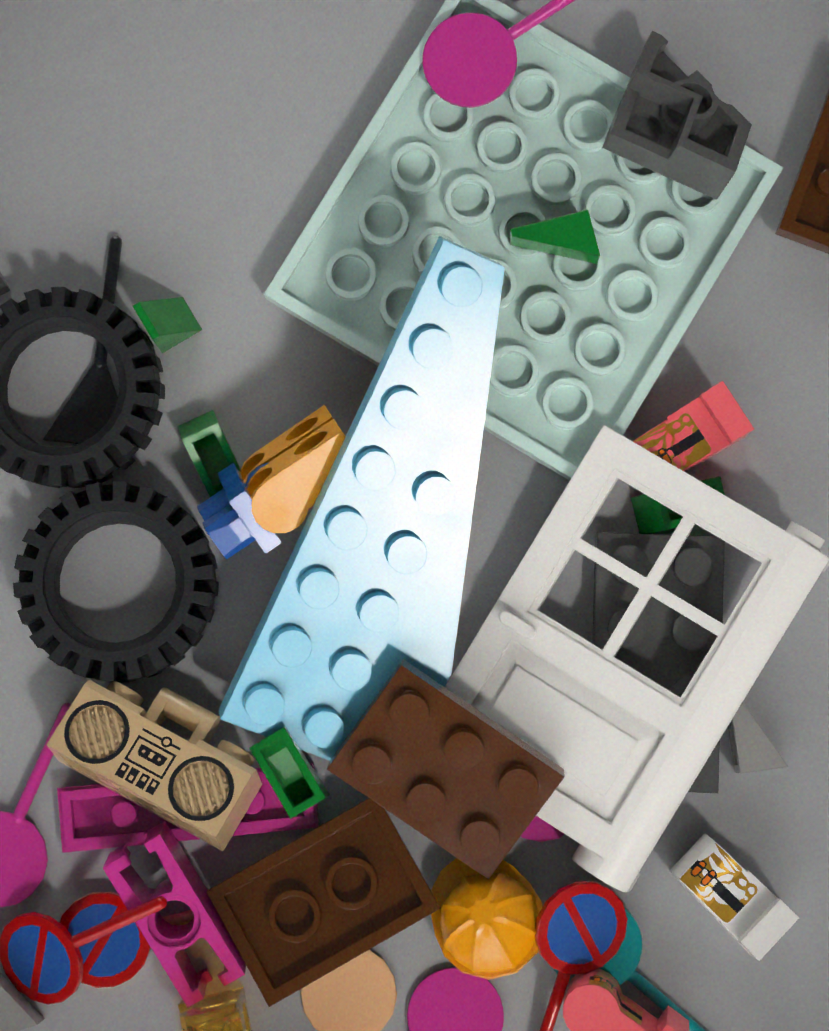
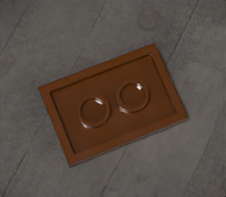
[327,659,565,879]
[206,798,440,1007]

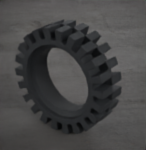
[0,287,165,488]
[13,481,219,682]

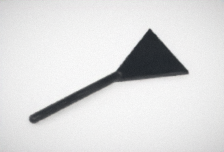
[43,236,122,444]

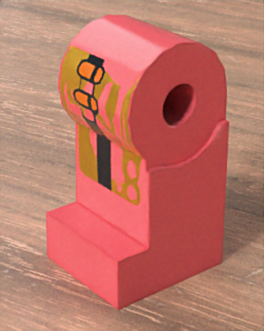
[633,381,754,472]
[563,969,689,1031]

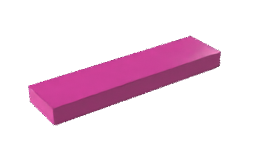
[57,763,320,853]

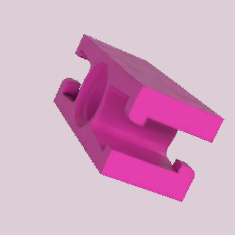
[103,821,246,1008]

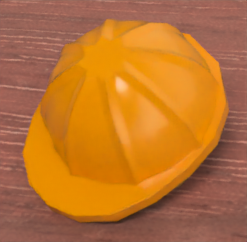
[431,858,543,980]

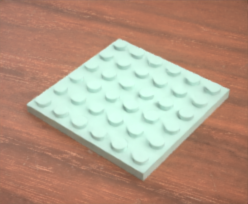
[264,0,784,481]

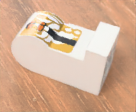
[669,833,799,961]

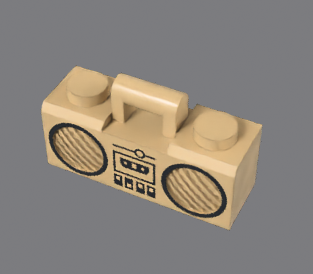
[46,680,262,851]

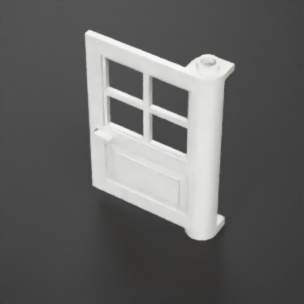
[445,425,829,892]

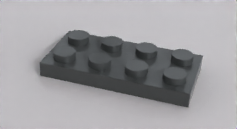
[592,532,725,793]

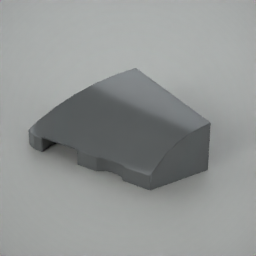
[602,31,752,200]

